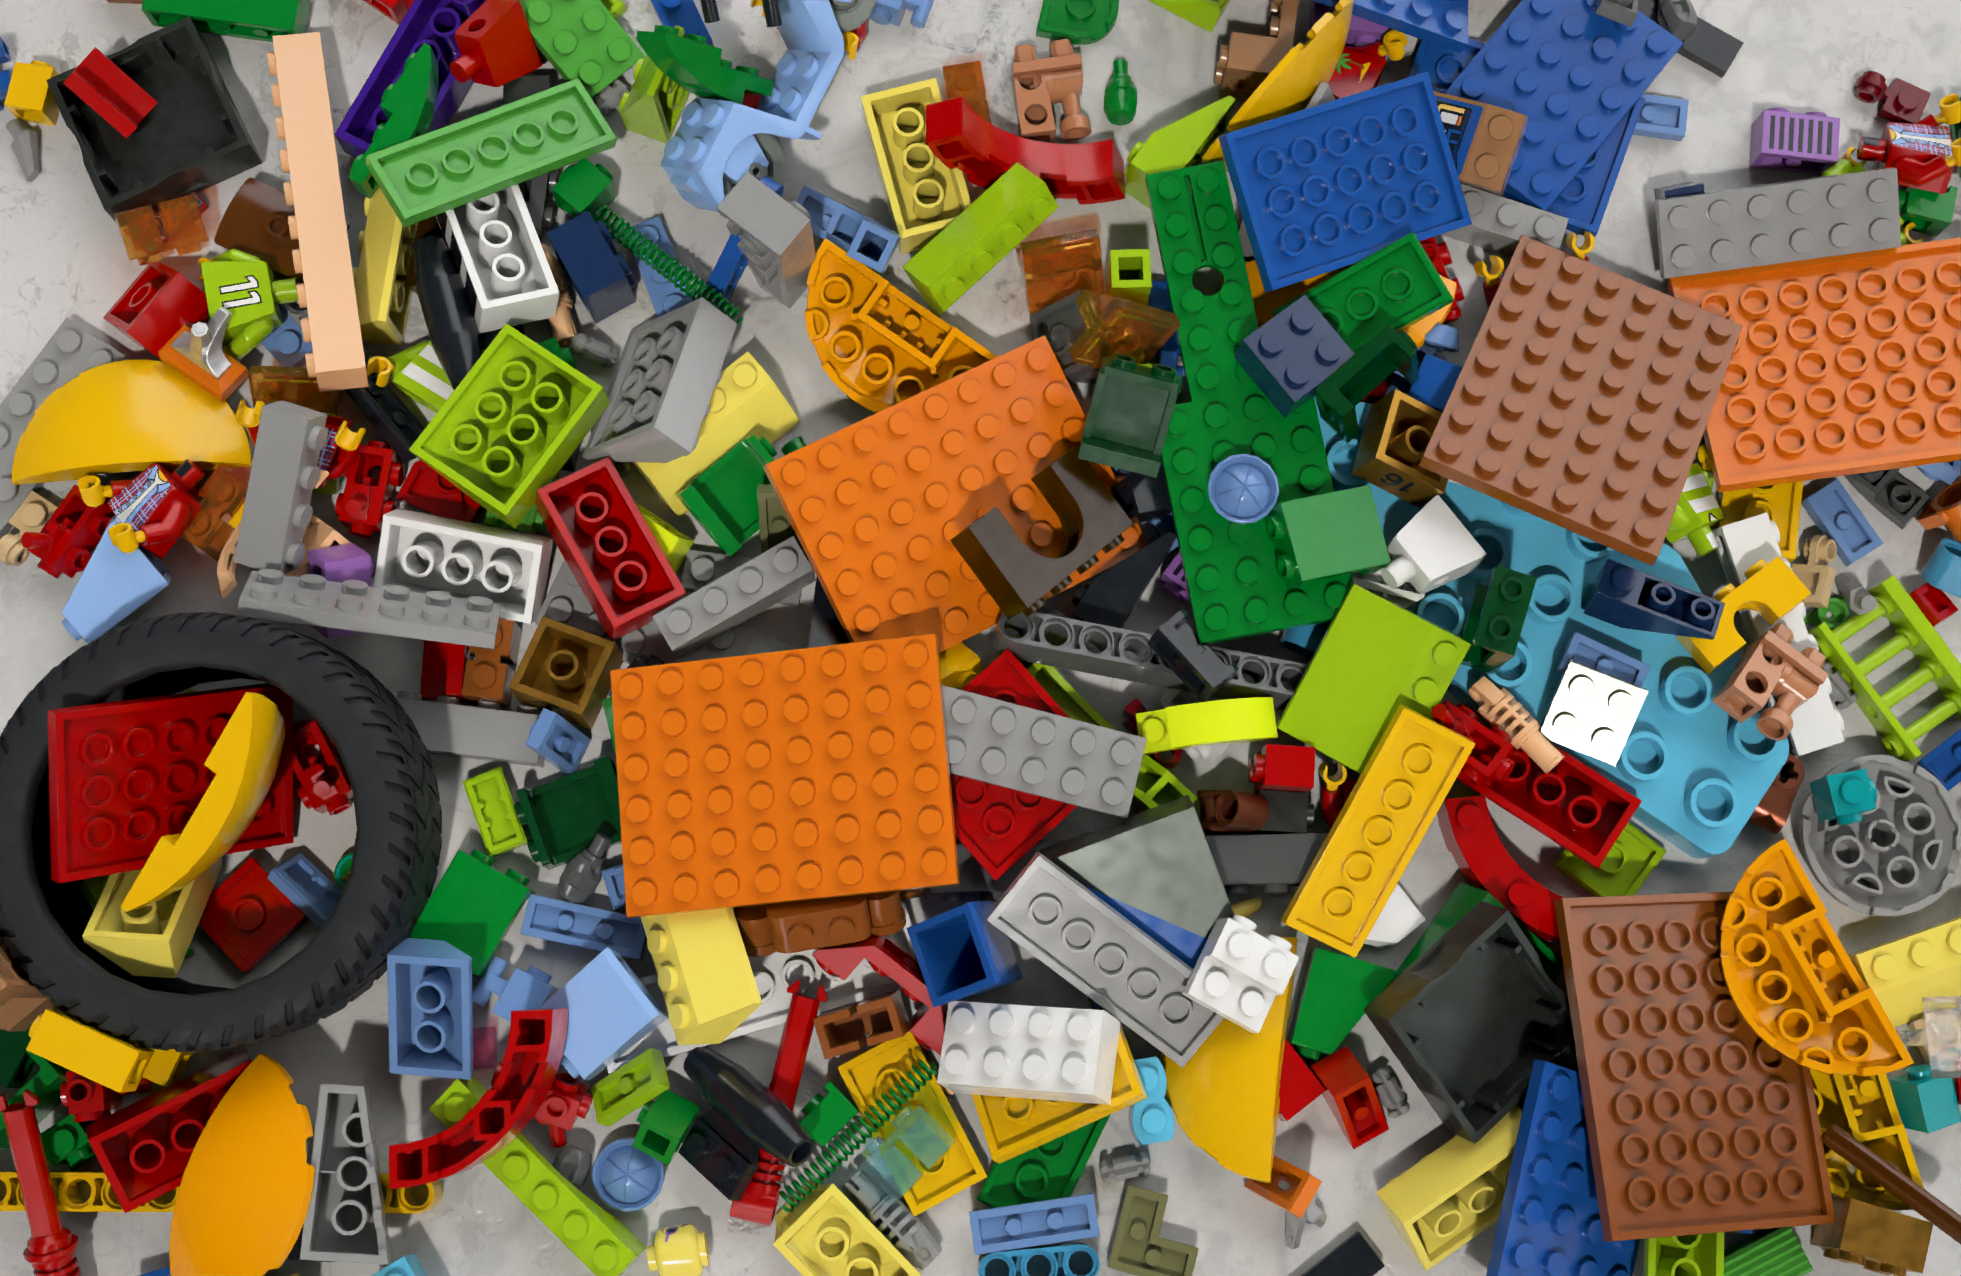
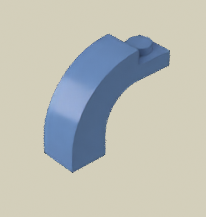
[796,185,902,273]

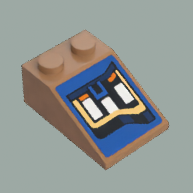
[1433,91,1528,196]

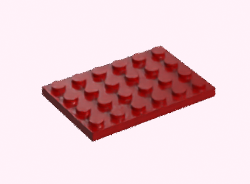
[47,683,293,883]

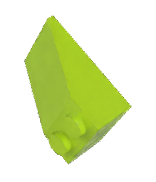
[619,25,691,144]
[1124,95,1236,209]

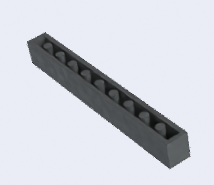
[931,833,1328,903]

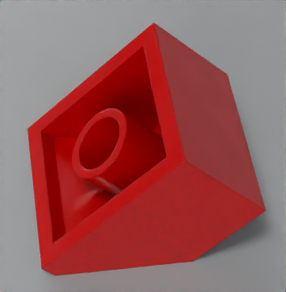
[103,259,209,361]

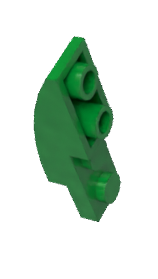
[636,25,774,104]
[348,43,439,199]

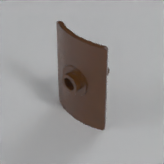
[214,178,350,283]

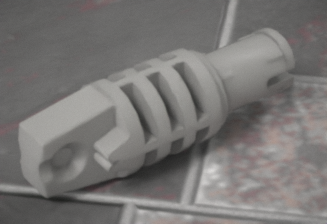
[843,1167,942,1270]

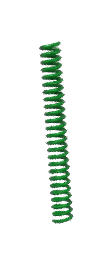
[589,205,743,325]
[779,1059,938,1212]

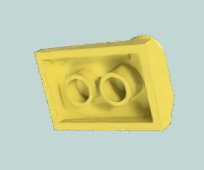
[773,1181,922,1276]

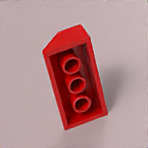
[535,457,686,642]
[1456,725,1642,869]
[86,1049,252,1213]

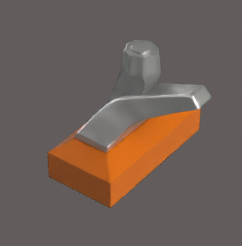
[158,307,249,403]
[1244,1155,1327,1249]

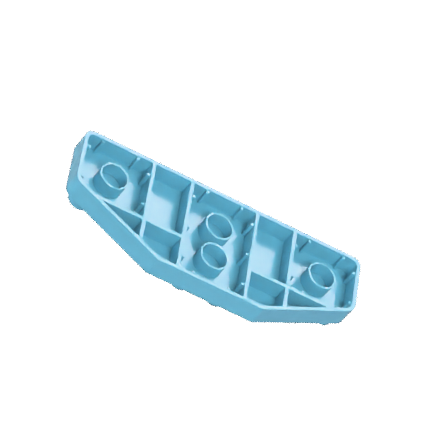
[1314,396,1789,859]

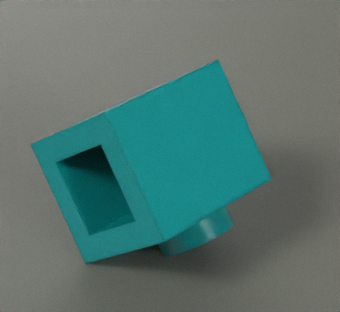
[1809,768,1877,826]
[1890,1065,1961,1133]

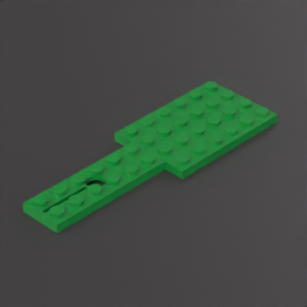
[1145,161,1353,644]

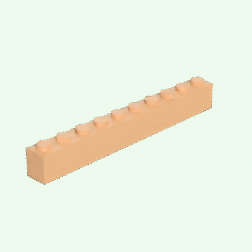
[267,32,369,392]

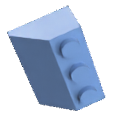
[387,938,473,1080]

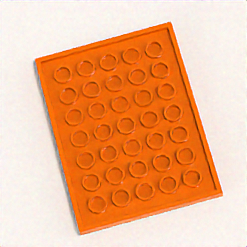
[1667,237,1961,492]
[763,335,1148,653]
[610,634,960,918]

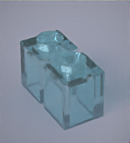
[860,1105,956,1203]

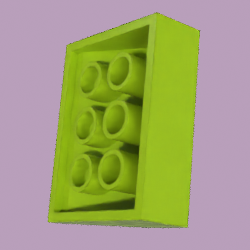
[409,323,610,529]
[1277,582,1471,774]

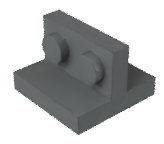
[1029,290,1107,384]

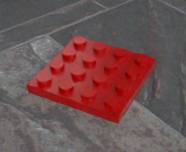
[950,649,1078,881]

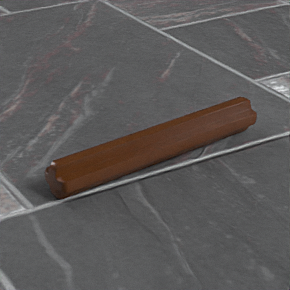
[1822,1124,1961,1244]

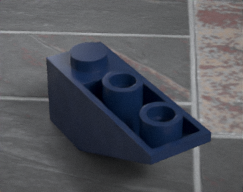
[1583,559,1725,640]

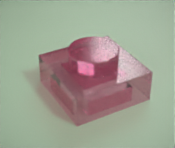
[473,1027,498,1070]

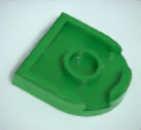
[1036,0,1119,45]

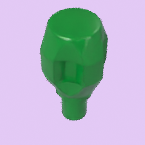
[1104,59,1137,126]

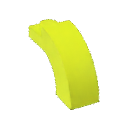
[1136,697,1278,754]

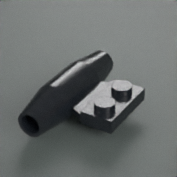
[412,236,526,390]
[678,1046,815,1201]

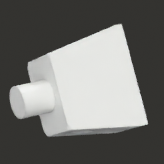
[1381,495,1487,594]

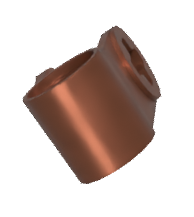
[1748,754,1805,835]
[1196,789,1269,835]

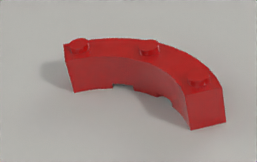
[926,96,1126,205]
[1437,796,1565,945]
[389,1008,568,1189]

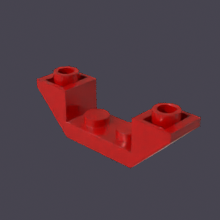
[812,935,948,1056]

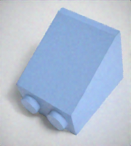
[62,515,172,644]
[538,947,669,1080]

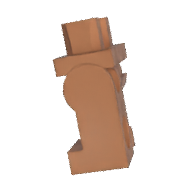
[1011,39,1091,143]
[1712,623,1829,741]

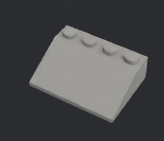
[582,297,737,463]

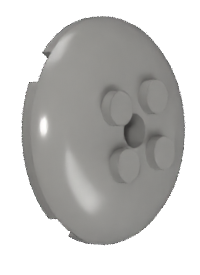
[1800,755,1961,917]

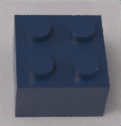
[546,211,637,324]
[1234,295,1354,419]

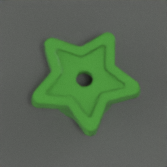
[1803,596,1849,631]

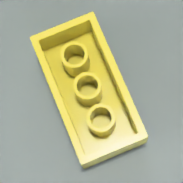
[861,78,971,255]

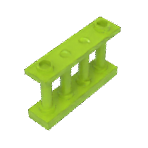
[1808,575,1961,762]

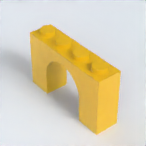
[26,1009,194,1093]

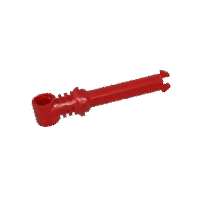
[730,980,828,1227]
[0,1089,81,1276]

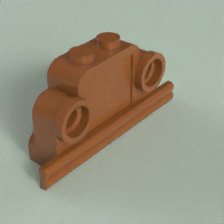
[733,888,925,957]

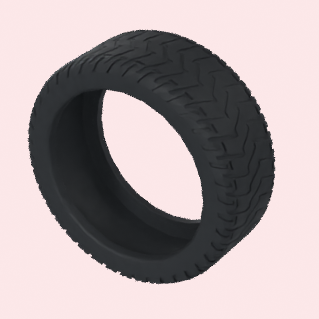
[0,612,442,1052]

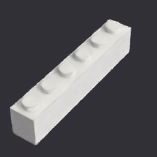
[1712,512,1845,756]

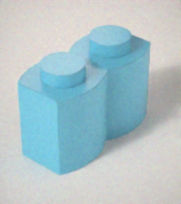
[1128,1056,1174,1145]

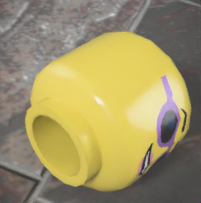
[647,1224,710,1276]

